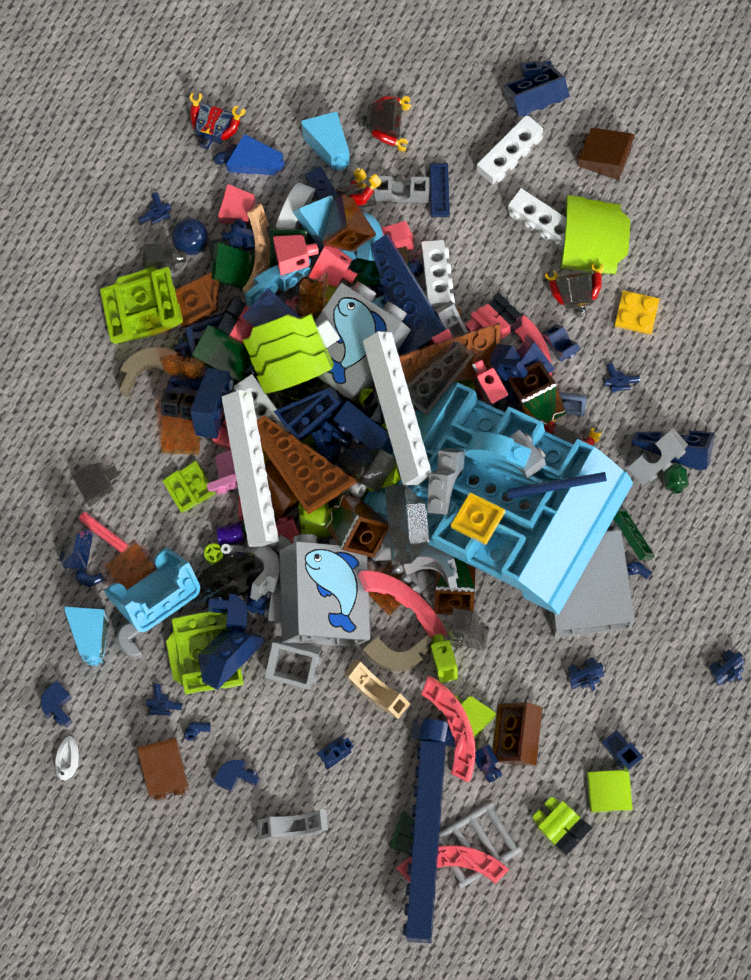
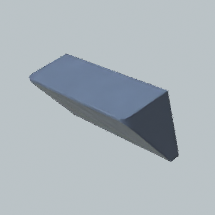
[559,392,586,416]

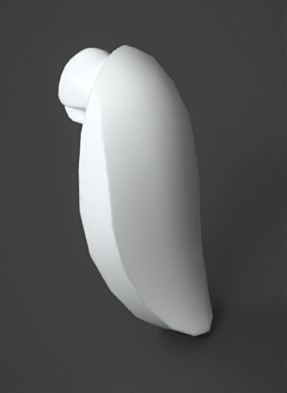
[55,736,79,780]

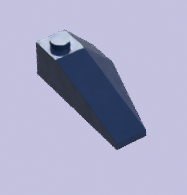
[632,430,715,470]
[59,529,93,571]

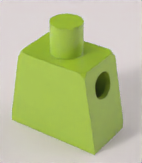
[431,634,458,683]
[454,694,496,738]

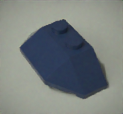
[198,629,266,690]

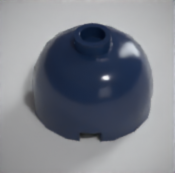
[172,218,209,256]

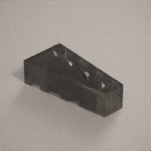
[405,340,474,415]

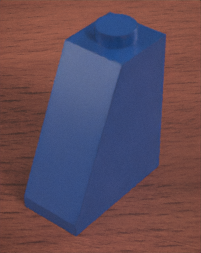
[226,134,285,175]

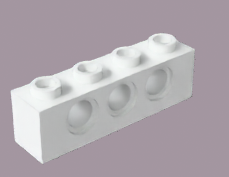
[476,116,543,185]
[508,188,566,250]
[422,240,455,312]
[233,374,292,435]

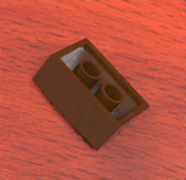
[493,702,543,766]

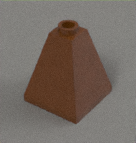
[323,194,376,252]
[265,463,299,522]

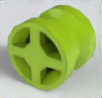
[204,543,224,565]

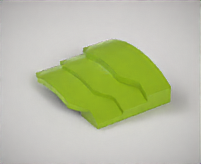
[560,195,630,274]
[100,266,183,344]
[243,314,334,394]
[166,612,244,695]

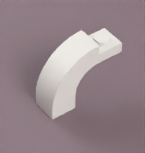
[276,182,315,228]

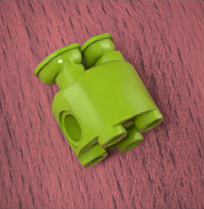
[298,501,337,539]

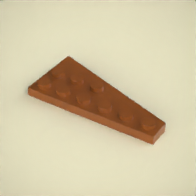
[399,323,500,380]
[257,415,357,515]

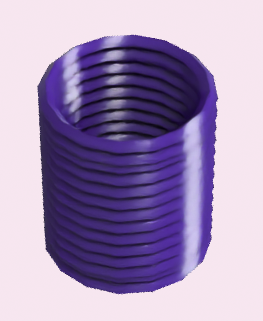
[216,522,244,546]

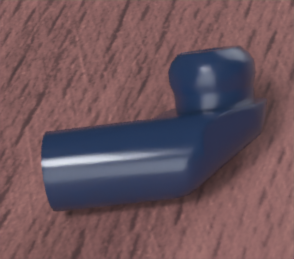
[214,144,237,165]
[626,562,652,580]
[75,570,104,587]
[184,722,211,741]

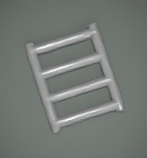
[439,801,522,889]

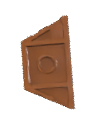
[175,272,219,328]

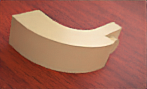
[344,659,410,719]

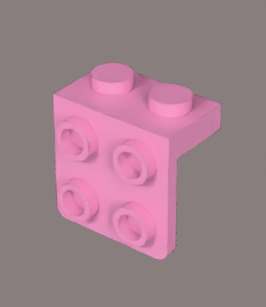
[207,450,238,495]

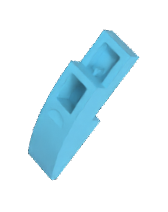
[245,258,311,308]

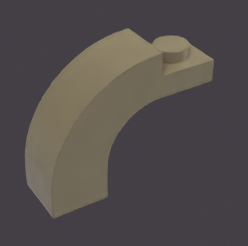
[119,347,178,397]
[363,635,433,672]

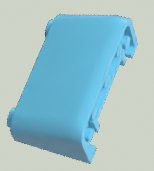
[104,547,200,632]

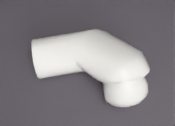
[221,544,245,559]

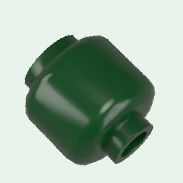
[662,464,689,494]

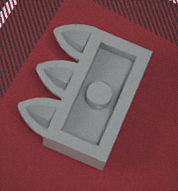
[391,559,435,593]

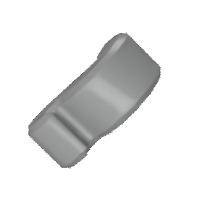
[117,623,145,659]

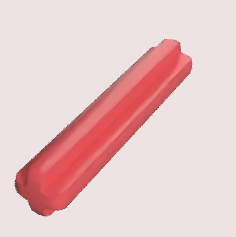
[79,512,128,553]

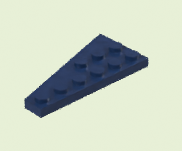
[371,234,446,356]

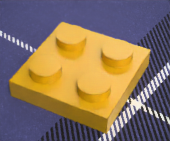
[614,290,660,335]
[450,493,505,545]

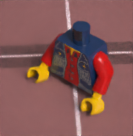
[190,92,246,150]

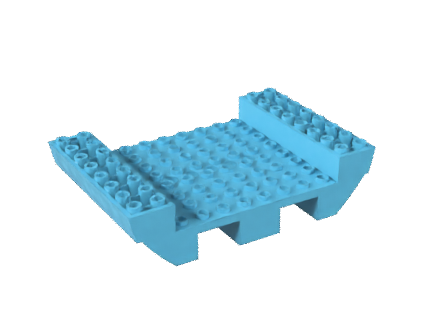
[363,382,633,615]

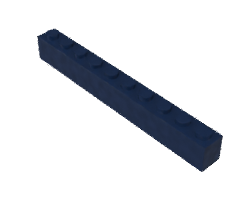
[403,741,446,944]

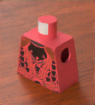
[471,359,508,404]

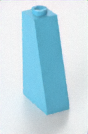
[293,195,356,265]

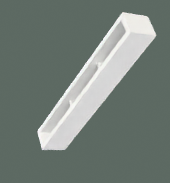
[363,331,432,485]
[222,390,279,547]

